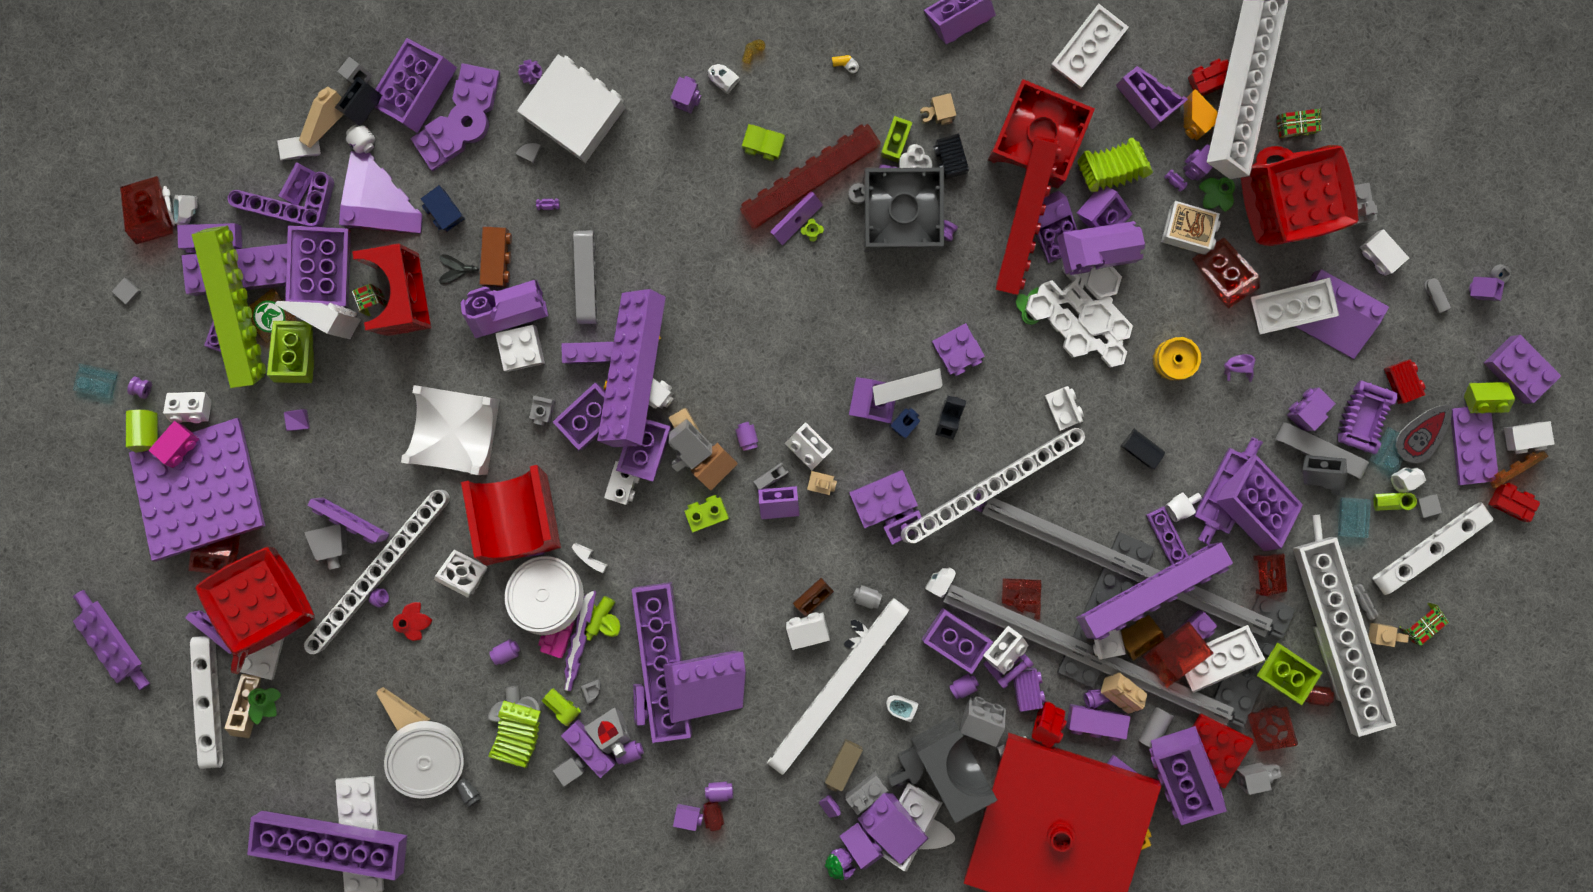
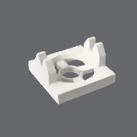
[434,550,488,597]

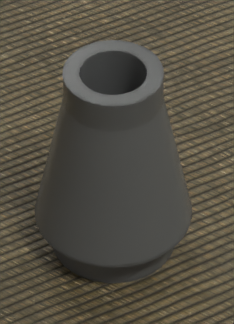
[455,777,481,808]

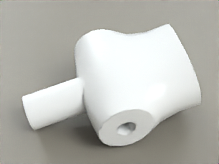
[1165,492,1202,522]

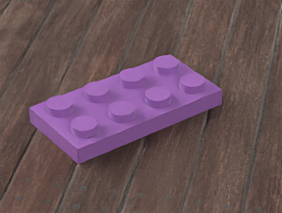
[1451,407,1499,485]
[307,497,389,544]

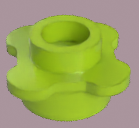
[801,219,824,242]

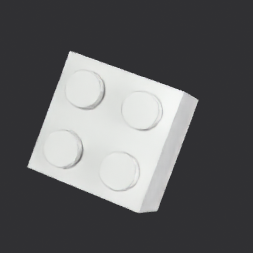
[495,325,545,372]

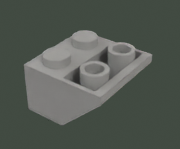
[960,695,1006,747]

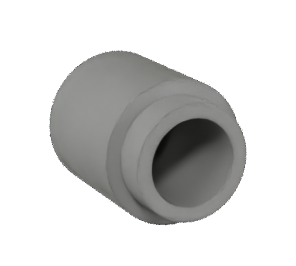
[852,585,882,609]

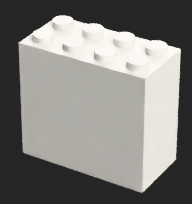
[517,54,625,163]

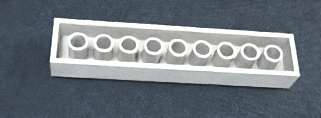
[1207,0,1288,179]
[1293,537,1396,737]

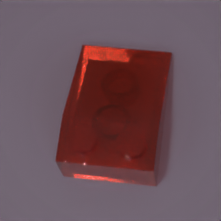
[120,176,173,245]
[1192,238,1260,309]
[1143,622,1214,688]

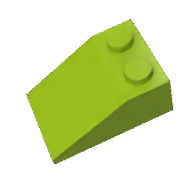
[267,321,314,383]
[1257,643,1323,705]

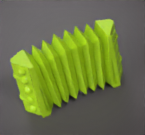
[1077,137,1153,192]
[488,700,541,768]

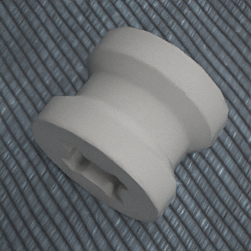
[848,183,865,205]

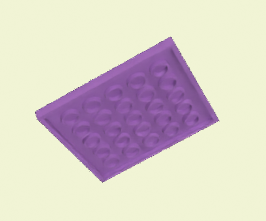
[129,418,265,562]

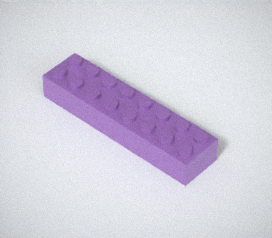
[597,289,666,447]
[1076,542,1233,640]
[632,582,692,743]
[247,811,407,880]

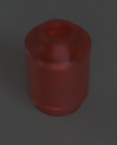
[1305,685,1334,706]
[702,802,725,831]

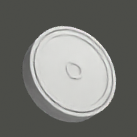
[505,556,584,635]
[384,721,464,798]

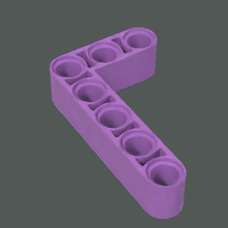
[228,172,334,227]

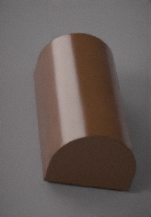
[793,578,834,617]

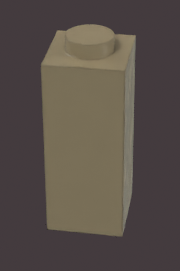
[825,739,863,792]

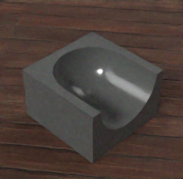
[912,717,997,823]

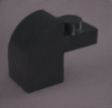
[935,395,966,440]

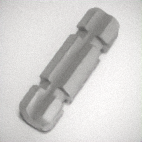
[1353,584,1379,620]

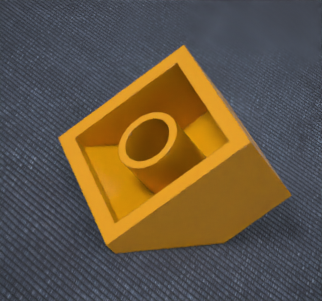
[1183,89,1218,141]

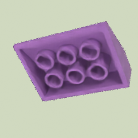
[374,38,457,133]
[285,226,351,308]
[1295,269,1389,359]
[1216,454,1303,551]
[663,651,746,723]

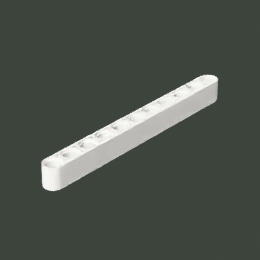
[901,428,1085,543]
[304,490,450,654]
[767,598,909,775]

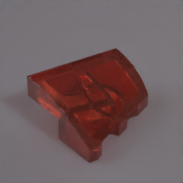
[1002,578,1041,619]

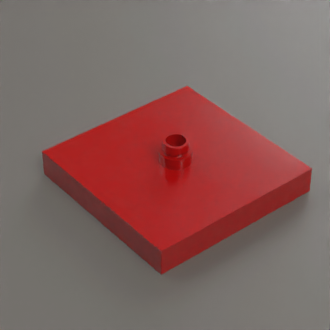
[964,732,1161,892]

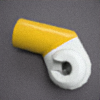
[832,55,859,74]

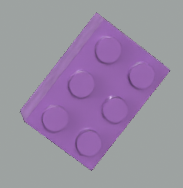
[1484,335,1561,404]
[553,383,605,450]
[849,470,918,528]
[922,608,993,674]

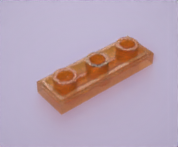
[1490,451,1549,489]

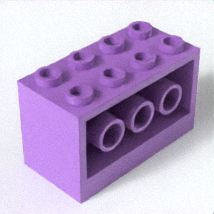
[1149,726,1227,825]

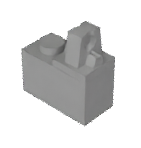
[1350,183,1378,227]
[669,419,712,472]
[1235,762,1281,795]
[845,771,888,815]

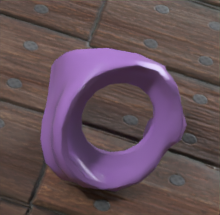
[1224,354,1255,382]

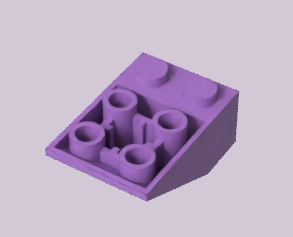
[1035,191,1077,263]

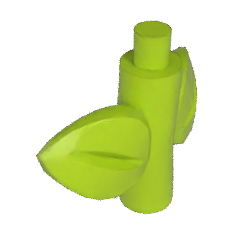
[576,596,620,641]

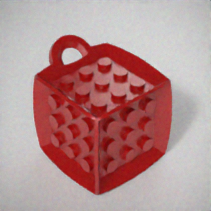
[1241,145,1359,246]
[195,547,315,674]

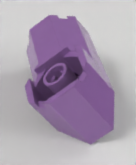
[1057,221,1145,275]
[460,279,548,338]

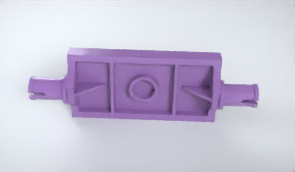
[1193,437,1263,545]
[73,590,150,691]

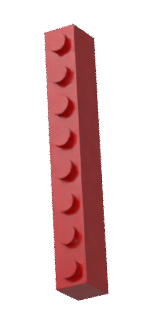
[995,135,1062,295]

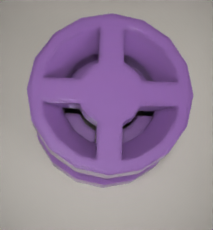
[944,220,958,242]
[127,377,152,399]

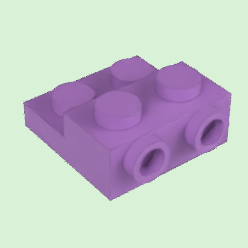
[932,323,985,376]

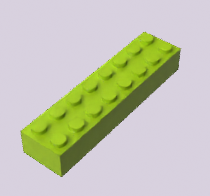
[191,225,266,388]

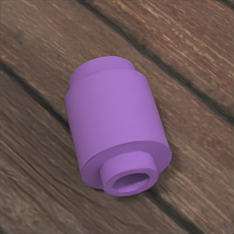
[735,422,758,451]
[490,639,520,665]
[949,673,979,699]
[615,740,644,765]
[705,782,733,803]

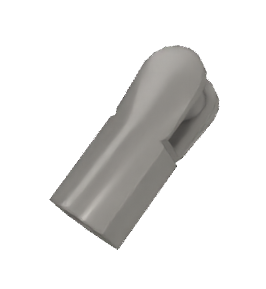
[1424,278,1451,313]
[754,463,789,490]

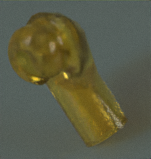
[742,39,766,64]

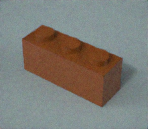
[480,227,512,287]

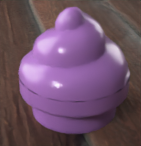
[369,588,389,607]

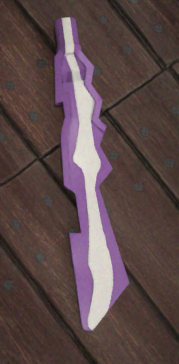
[564,591,596,691]

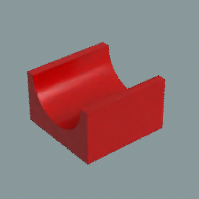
[352,244,431,336]
[461,465,561,566]

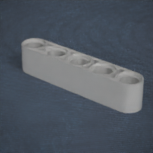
[573,230,598,325]
[1275,422,1369,480]

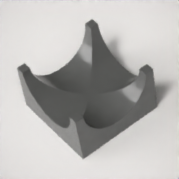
[863,167,944,252]

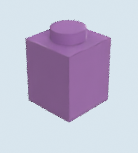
[1469,277,1504,301]
[673,804,703,831]

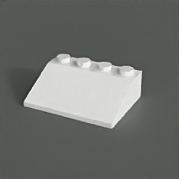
[275,301,361,339]

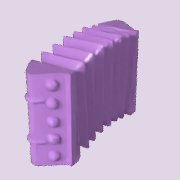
[1337,380,1397,454]

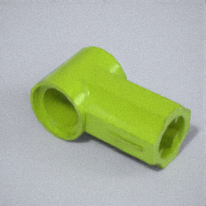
[1373,492,1417,511]
[541,688,581,727]

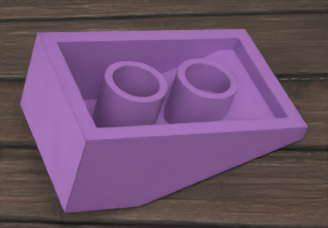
[616,419,672,482]
[858,793,929,864]

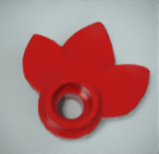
[393,602,432,641]

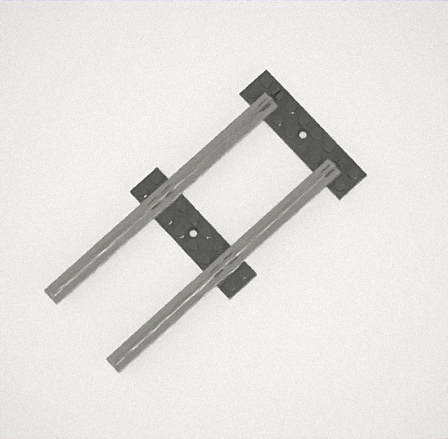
[943,497,1296,733]

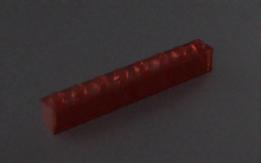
[740,124,881,230]

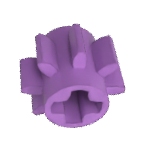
[518,59,542,84]

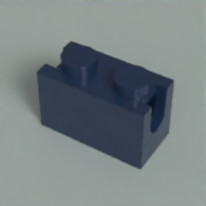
[420,185,465,232]
[889,408,920,439]

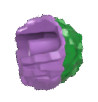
[825,848,856,880]

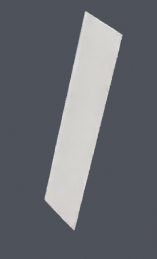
[873,369,942,406]

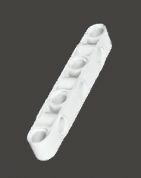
[1372,502,1493,595]
[190,636,223,769]

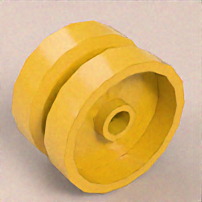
[1153,337,1201,381]

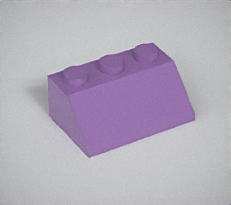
[924,0,996,44]

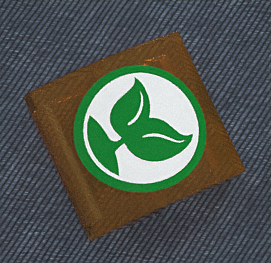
[248,288,298,343]

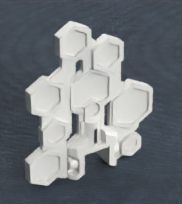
[1025,265,1133,367]

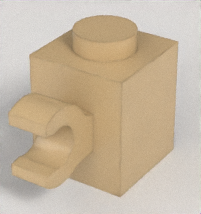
[920,93,956,125]
[807,471,837,495]
[1368,623,1409,647]

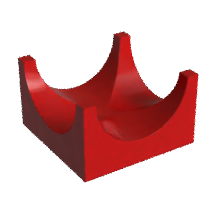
[988,79,1095,189]

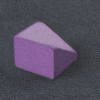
[284,409,310,431]

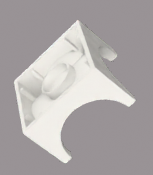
[401,385,500,475]

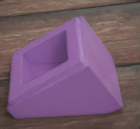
[819,795,841,818]

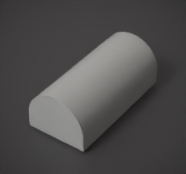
[1138,707,1174,748]

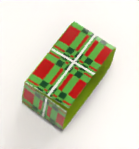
[1276,109,1321,138]
[352,284,387,316]
[1399,603,1449,646]

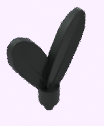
[439,254,479,283]

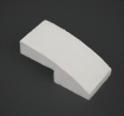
[277,137,321,160]
[572,543,608,573]

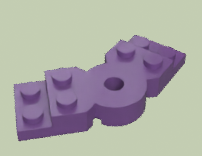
[410,63,500,171]

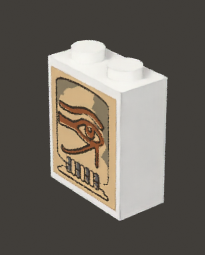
[1161,201,1221,255]

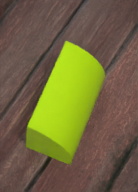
[126,410,158,453]

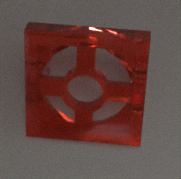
[1253,553,1287,596]
[1248,705,1298,752]

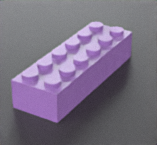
[182,244,287,296]

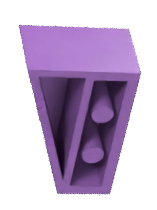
[1116,66,1188,129]

